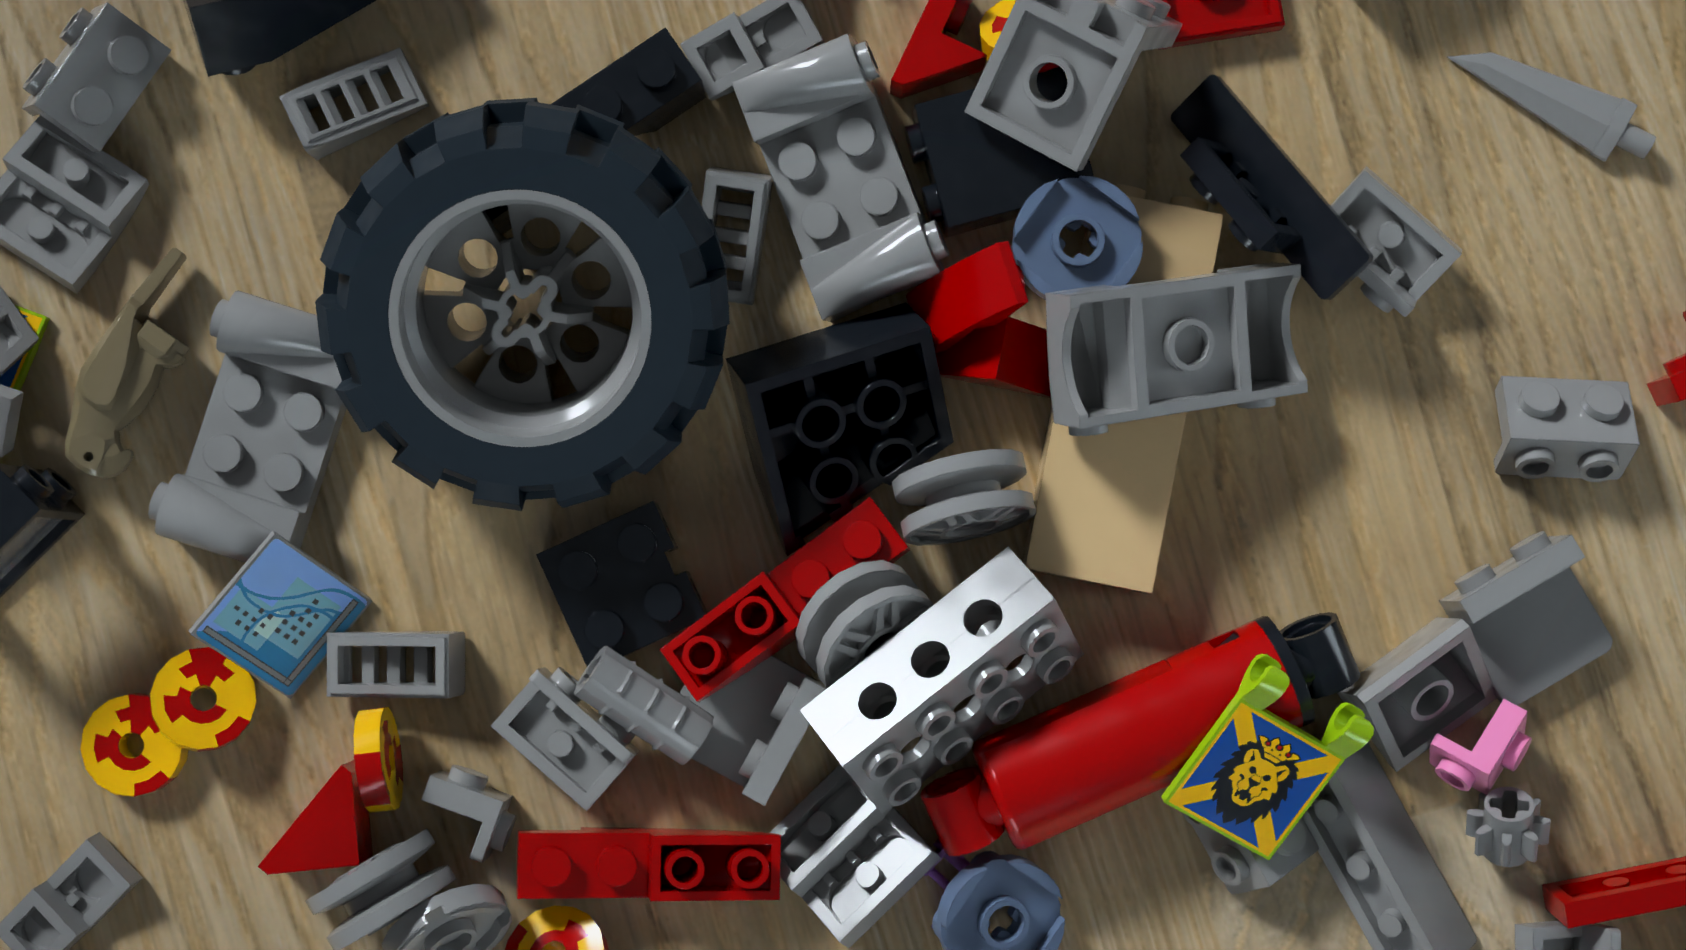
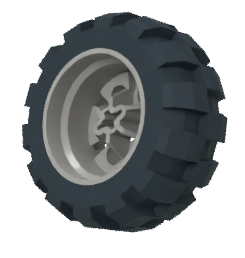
[315,98,730,511]

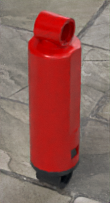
[920,612,1361,856]

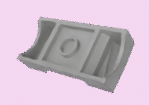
[732,33,949,322]
[1045,262,1308,436]
[148,290,347,563]

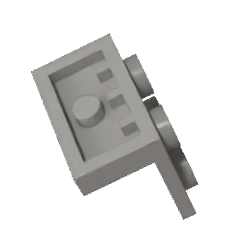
[680,656,827,806]

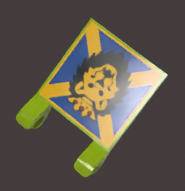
[1161,654,1374,860]

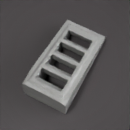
[279,48,429,160]
[702,167,773,305]
[327,631,465,698]

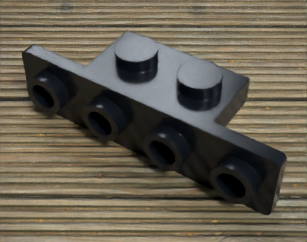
[1171,74,1373,300]

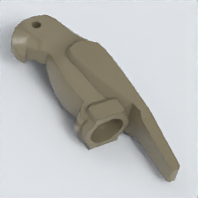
[65,248,189,478]

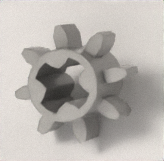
[1466,787,1551,867]

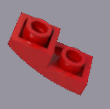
[906,241,1029,352]

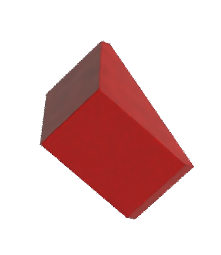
[936,317,1051,398]
[258,760,373,875]

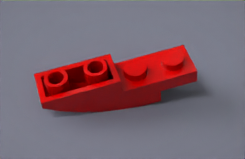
[659,497,910,702]
[516,827,781,902]

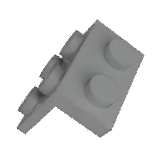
[1439,531,1613,705]

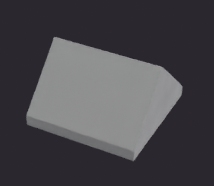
[1337,617,1497,772]

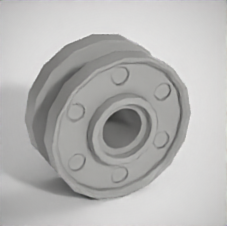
[892,449,1036,546]
[795,560,934,688]
[305,829,456,950]

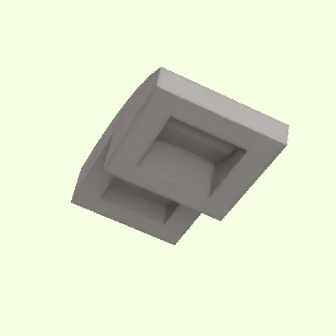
[680,0,825,101]
[0,832,143,950]

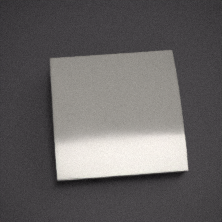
[0,115,149,294]
[770,764,941,948]

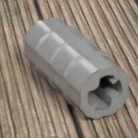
[574,646,714,765]

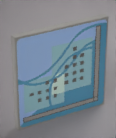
[188,531,372,699]

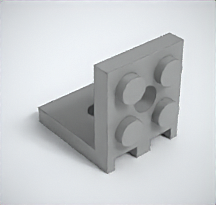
[964,0,1183,172]

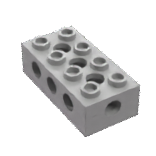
[800,547,1084,814]

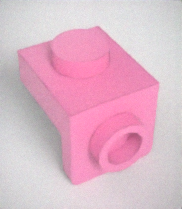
[1429,699,1532,795]

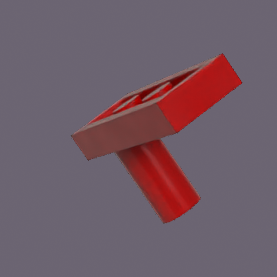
[1542,856,1686,929]

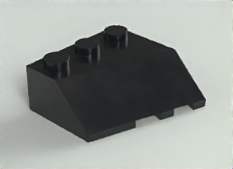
[726,303,954,556]

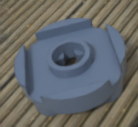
[1011,176,1143,300]
[932,851,1065,950]

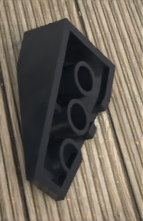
[183,0,376,77]

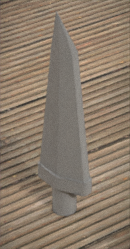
[1447,52,1656,162]

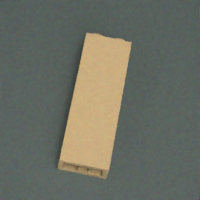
[1021,184,1224,594]

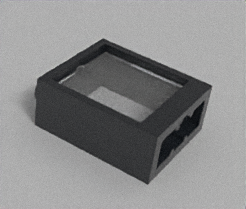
[0,463,85,598]

